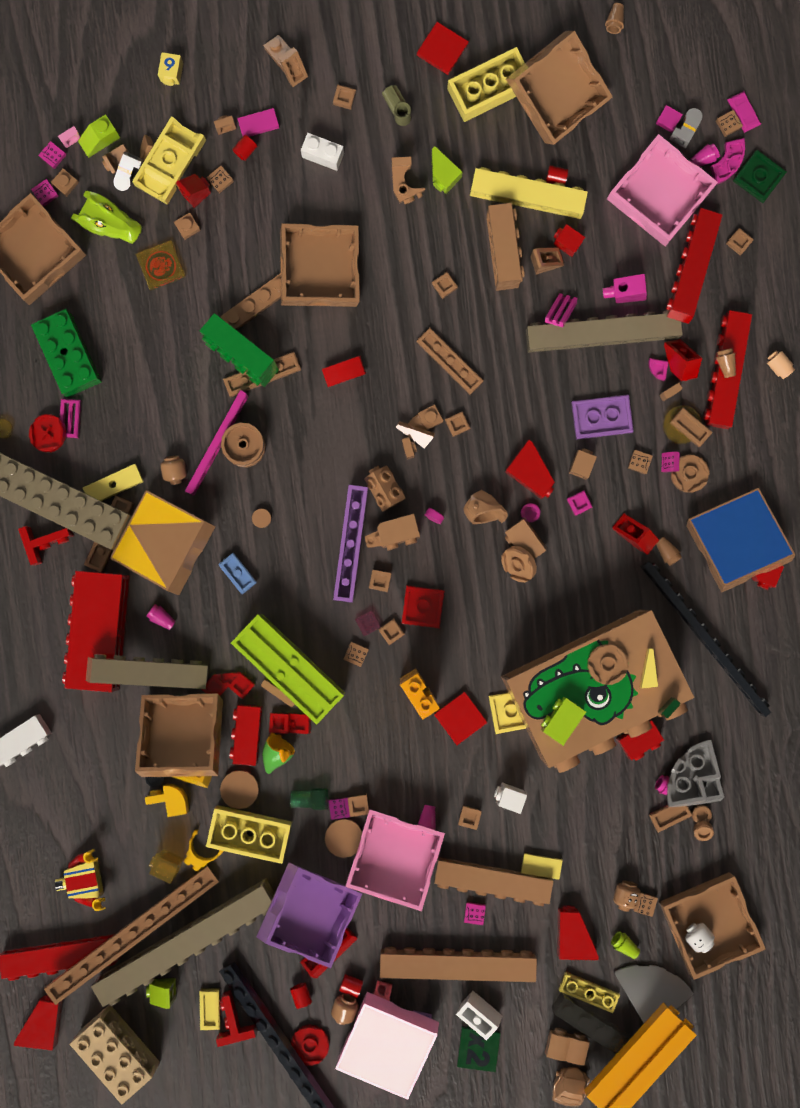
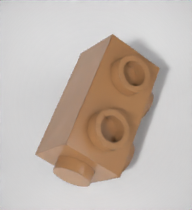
[364,465,406,512]

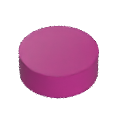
[521,503,540,523]
[424,508,444,524]

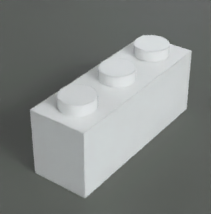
[0,714,52,767]

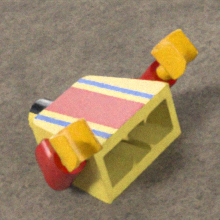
[55,849,106,911]

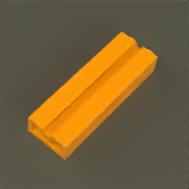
[400,668,440,720]
[584,1002,696,1108]

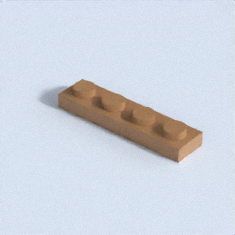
[220,273,281,330]

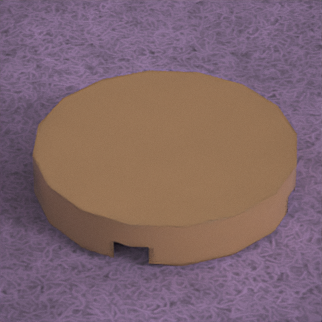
[670,455,709,493]
[501,546,537,583]
[587,644,628,685]
[220,770,259,809]
[325,818,362,858]

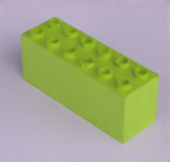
[231,614,345,725]

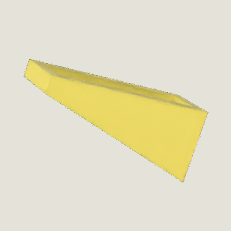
[639,648,658,688]

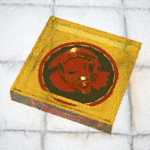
[136,240,186,291]

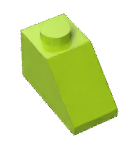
[78,114,120,158]
[432,146,462,194]
[146,978,176,1009]

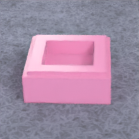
[58,126,81,148]

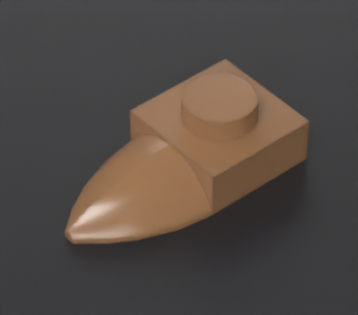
[408,405,443,431]

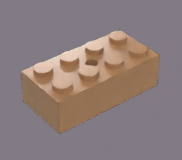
[486,203,524,291]

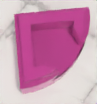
[648,358,668,381]

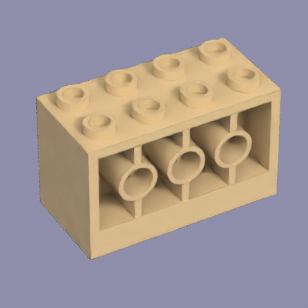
[70,1005,160,1105]

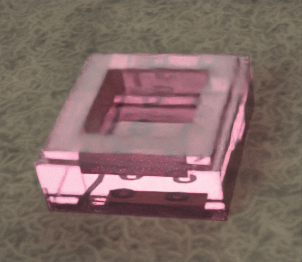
[355,611,381,636]

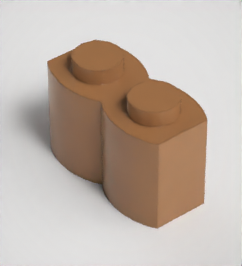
[545,1028,590,1065]

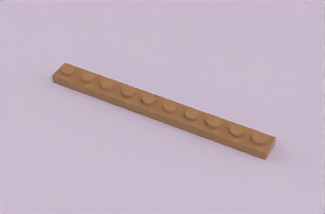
[44,866,219,1005]

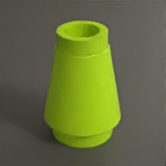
[611,932,640,959]

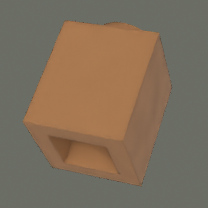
[569,449,597,480]

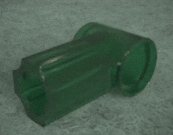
[290,788,329,810]

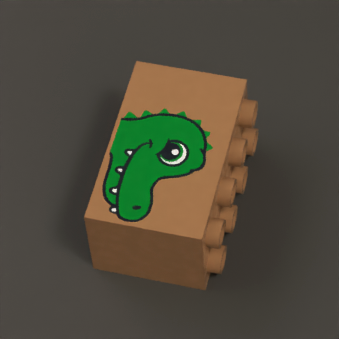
[501,610,694,773]

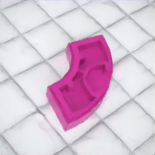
[711,138,745,185]

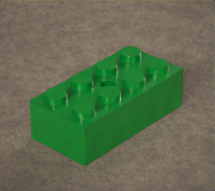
[31,309,102,398]
[200,313,279,388]

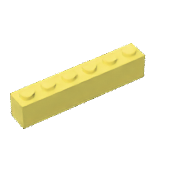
[470,167,588,219]

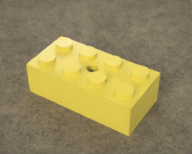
[447,47,525,122]
[206,805,292,864]

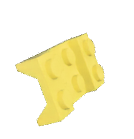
[132,116,206,205]

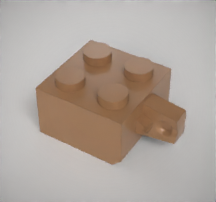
[365,514,420,551]

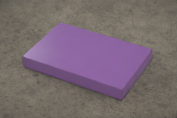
[571,394,633,440]

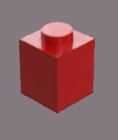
[554,224,585,257]

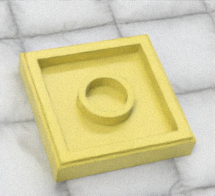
[489,693,526,734]

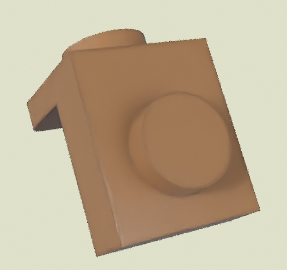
[102,144,130,174]

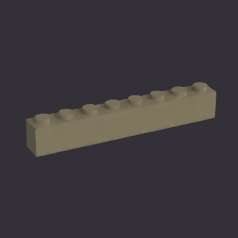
[526,310,682,353]

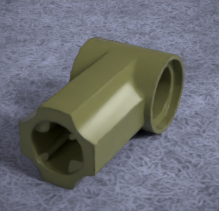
[382,85,411,126]

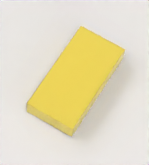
[521,853,562,880]
[199,988,221,1030]

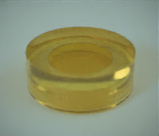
[0,419,13,439]

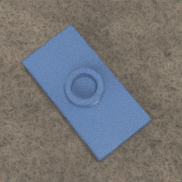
[218,553,257,595]

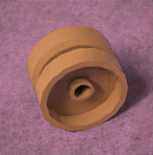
[221,423,266,468]

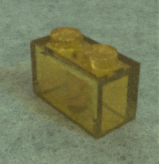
[148,849,185,884]

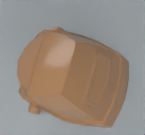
[463,490,508,524]
[552,1066,590,1106]

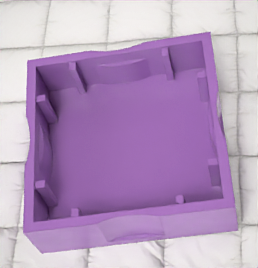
[256,862,362,968]

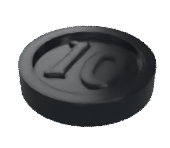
[145,777,165,788]

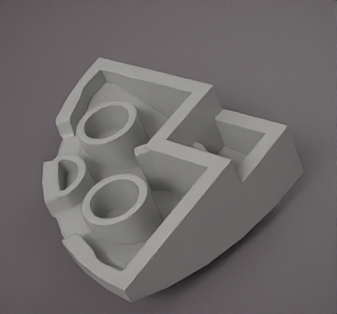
[667,740,724,807]
[614,964,693,1023]

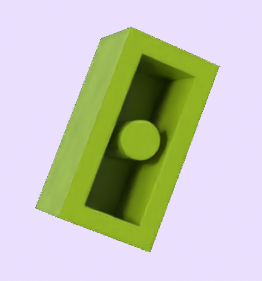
[541,697,586,746]

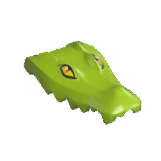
[71,191,142,244]

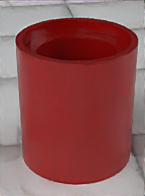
[232,135,258,161]
[546,165,568,185]
[339,974,363,998]
[290,983,313,1009]

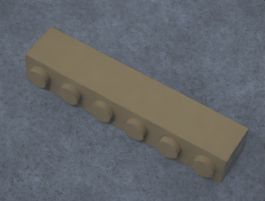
[86,654,208,689]

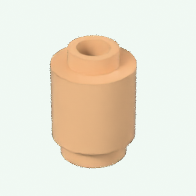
[767,350,795,379]

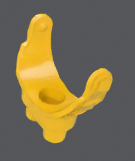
[183,829,224,872]

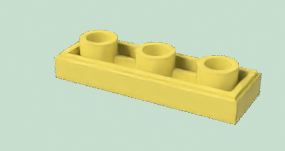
[83,464,144,501]
[558,971,620,1013]

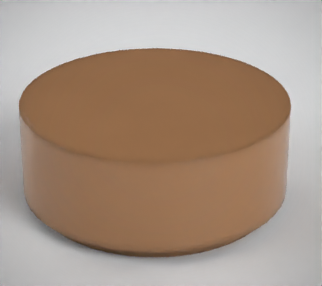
[252,509,272,528]
[691,804,712,823]
[693,821,714,841]

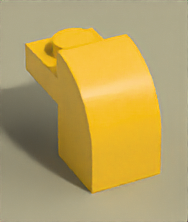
[145,784,190,817]

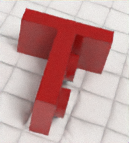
[18,526,74,566]
[216,990,258,1047]

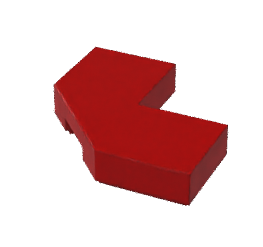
[201,672,256,699]

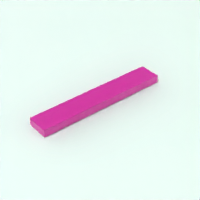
[185,390,248,496]

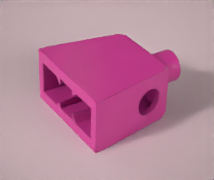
[603,274,647,303]

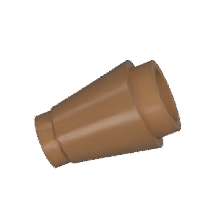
[605,3,624,34]
[716,348,736,378]
[656,537,682,566]

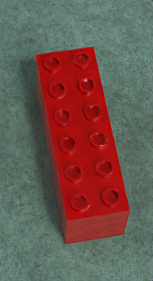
[62,571,130,692]

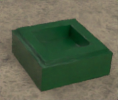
[658,697,681,718]

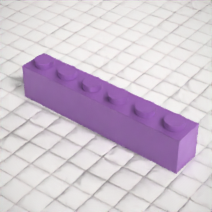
[333,485,368,603]

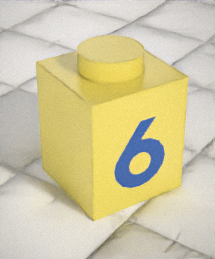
[158,52,183,86]

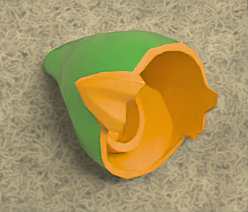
[262,733,295,774]

